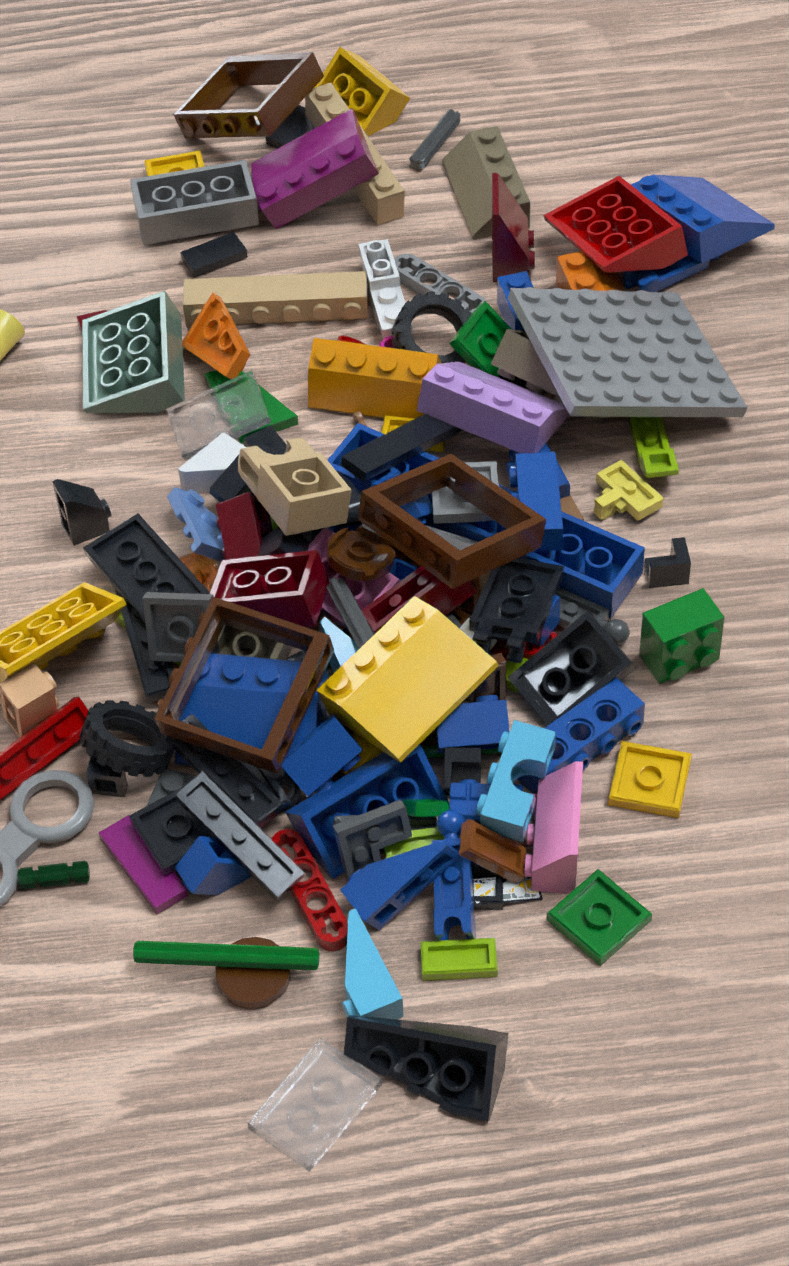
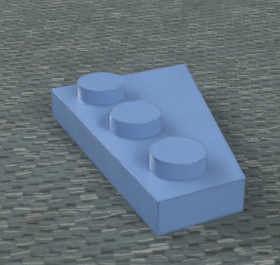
[167,487,224,562]

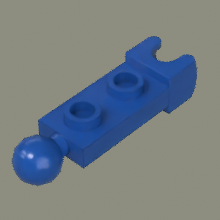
[623,254,722,292]
[432,810,476,941]

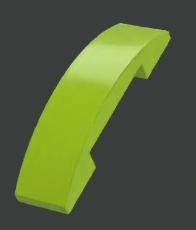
[628,417,679,478]

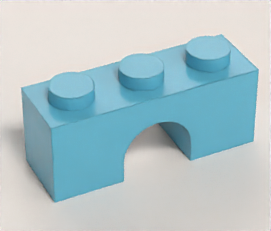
[476,720,556,842]

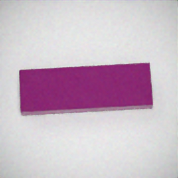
[99,815,188,914]

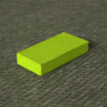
[420,938,498,981]

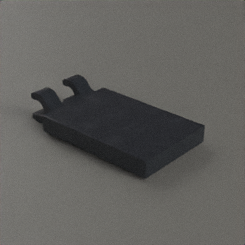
[469,558,564,663]

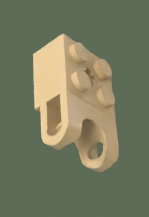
[238,437,352,536]

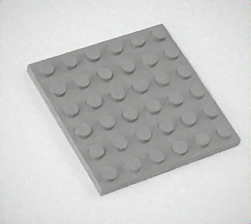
[508,287,748,417]

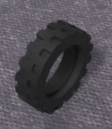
[392,291,471,364]
[79,700,175,777]

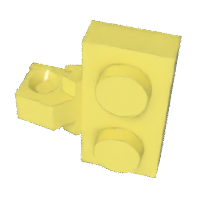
[593,460,664,521]

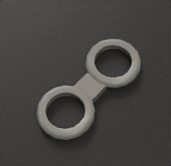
[0,770,95,907]

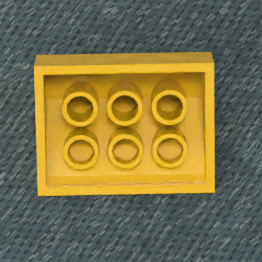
[0,582,127,683]
[316,596,498,763]

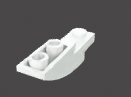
[358,239,413,339]

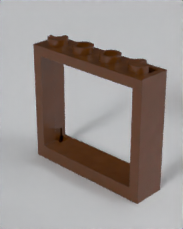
[173,52,324,138]
[358,454,546,589]
[154,597,334,774]

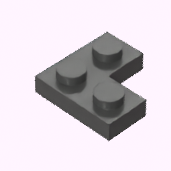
[332,800,412,883]

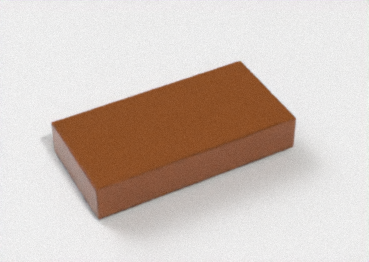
[459,819,526,884]

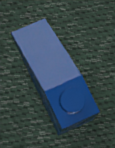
[340,840,460,930]

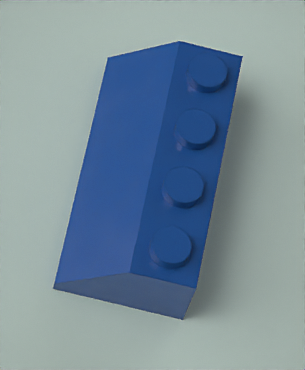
[285,744,450,879]

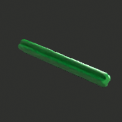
[133,940,320,970]

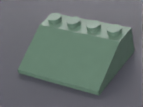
[82,291,185,413]

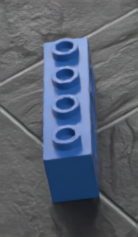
[517,677,645,794]

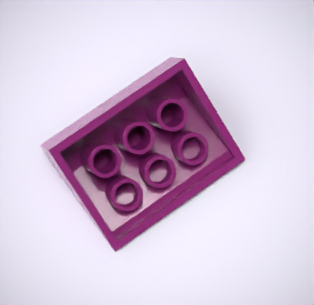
[251,109,379,229]

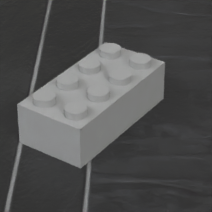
[130,160,259,245]

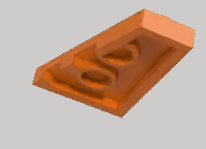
[182,292,251,381]

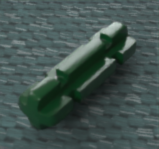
[17,860,90,889]

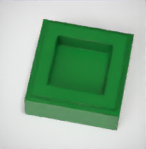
[402,799,449,817]

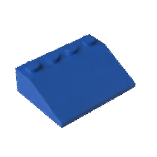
[631,174,775,264]
[175,654,329,775]

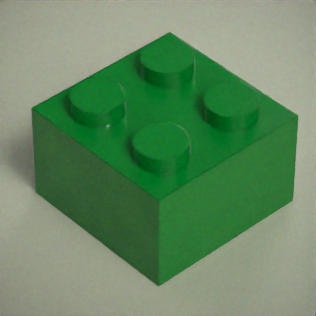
[639,588,725,684]

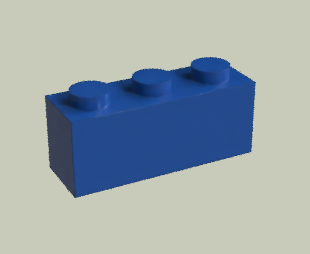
[509,452,563,552]

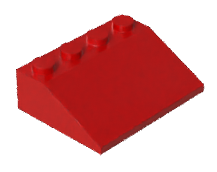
[543,176,688,272]

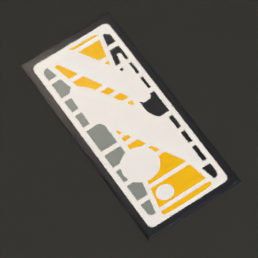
[474,874,543,906]

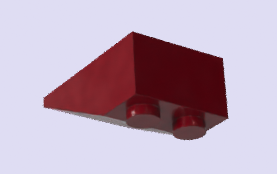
[492,173,535,282]
[210,550,329,628]

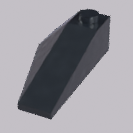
[344,1015,509,1121]

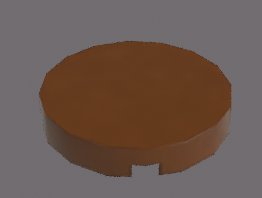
[326,527,395,581]
[215,937,291,1009]

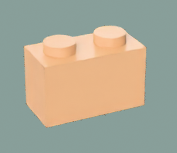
[0,663,59,738]

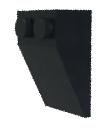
[508,610,637,726]

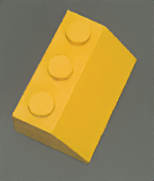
[314,47,410,136]

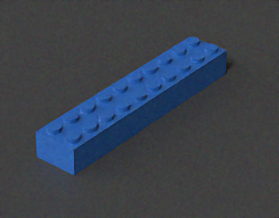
[328,423,645,619]

